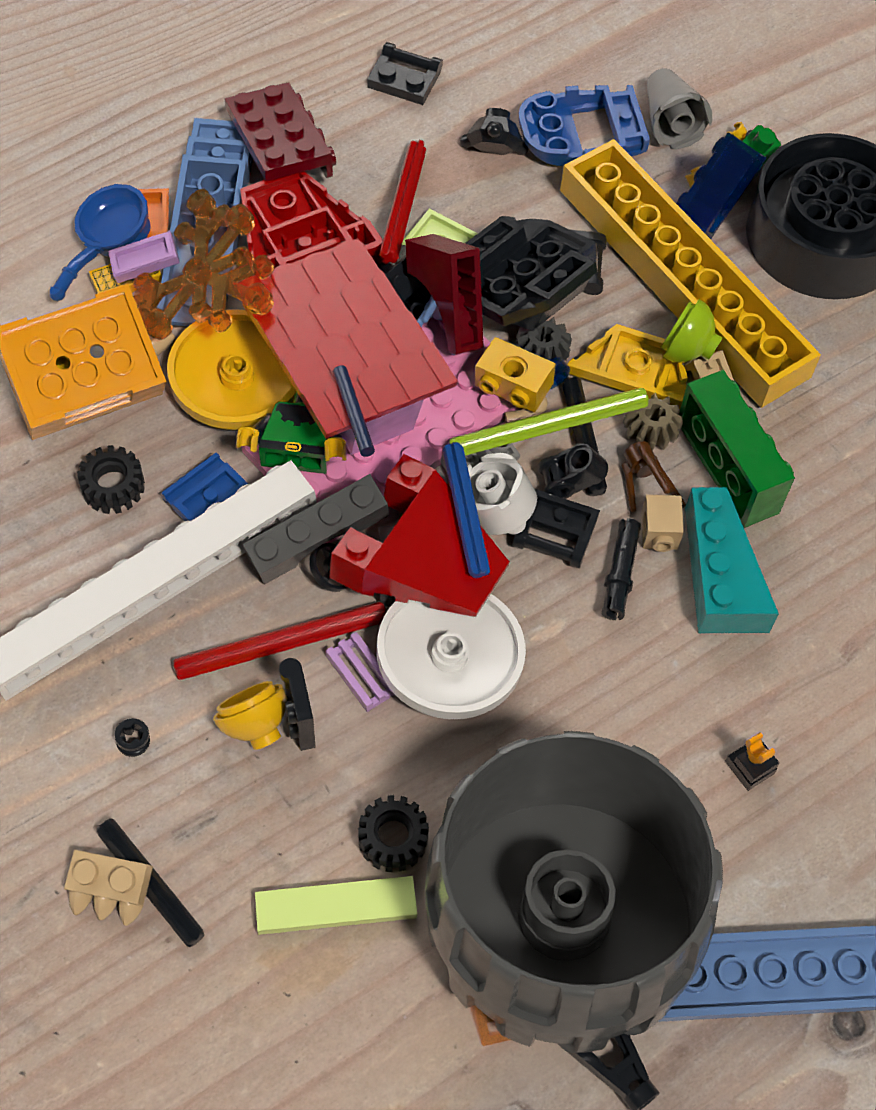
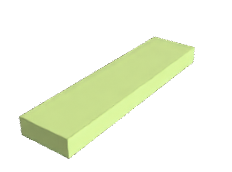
[255,876,417,935]

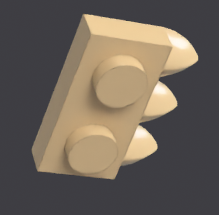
[64,850,153,926]

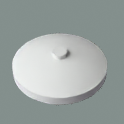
[376,594,526,719]

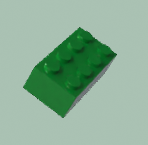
[679,369,795,528]

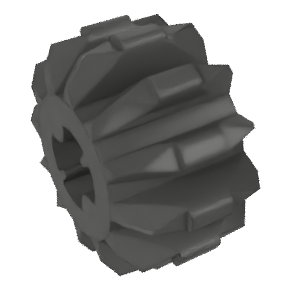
[515,317,572,369]

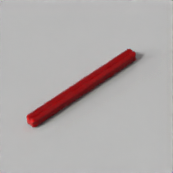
[379,139,427,264]
[173,602,387,680]

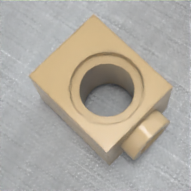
[641,494,684,552]

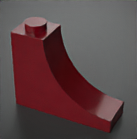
[405,234,484,355]

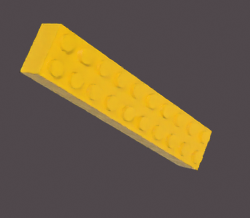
[560,139,821,408]

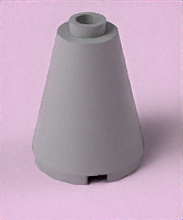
[647,68,712,149]

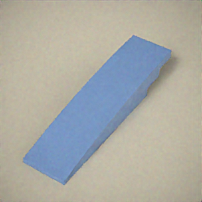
[155,118,253,326]

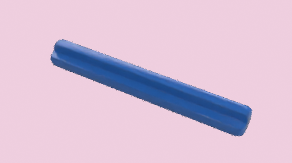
[442,442,490,578]

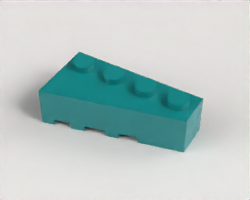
[685,487,779,633]

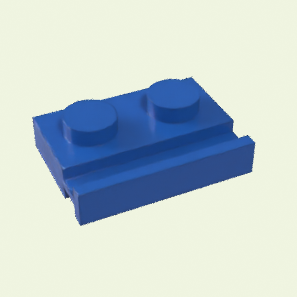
[162,453,248,521]

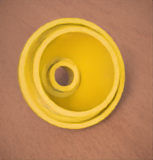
[213,681,287,750]

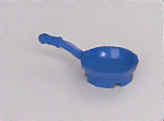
[50,184,151,301]

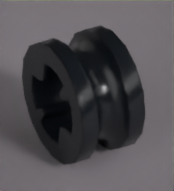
[114,718,150,757]

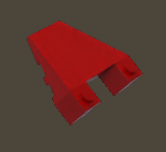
[240,171,383,276]
[329,454,510,617]

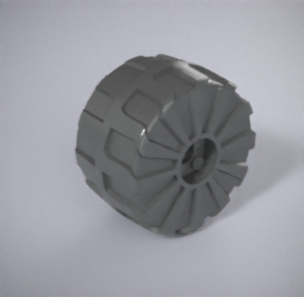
[425,731,723,1053]

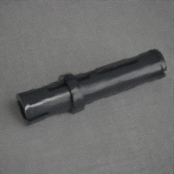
[601,518,641,620]

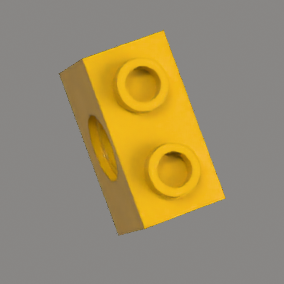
[475,337,556,413]

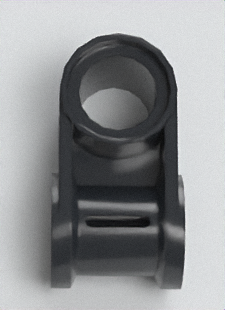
[538,443,609,499]

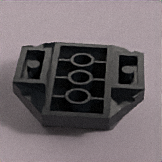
[465,216,598,331]

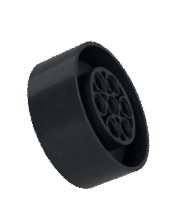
[746,133,876,299]

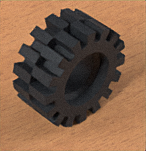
[77,445,145,514]
[358,795,429,872]

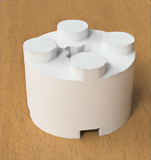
[467,453,537,535]

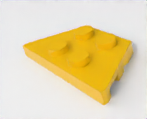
[566,324,688,409]

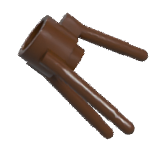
[621,441,686,512]

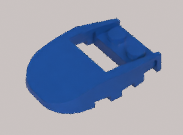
[519,85,650,167]

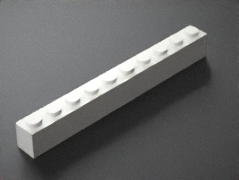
[0,460,317,701]

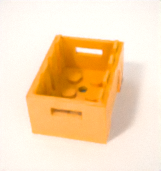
[0,284,167,440]

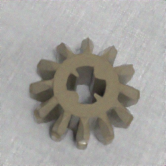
[623,392,683,450]

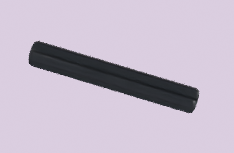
[562,376,607,496]
[96,818,204,947]

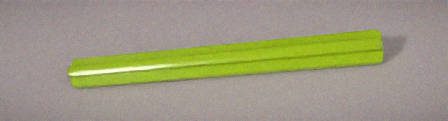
[449,388,649,456]

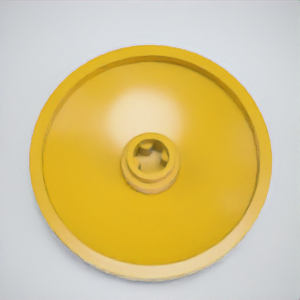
[167,309,296,430]

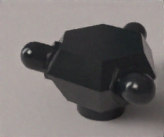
[460,108,529,155]

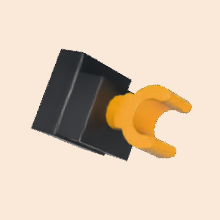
[725,733,779,791]

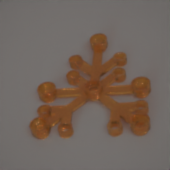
[133,189,274,340]

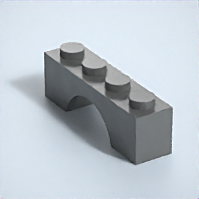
[243,474,389,585]

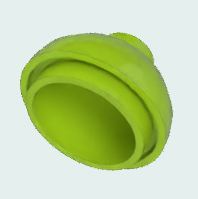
[661,299,723,362]

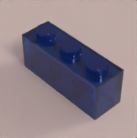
[676,132,767,239]

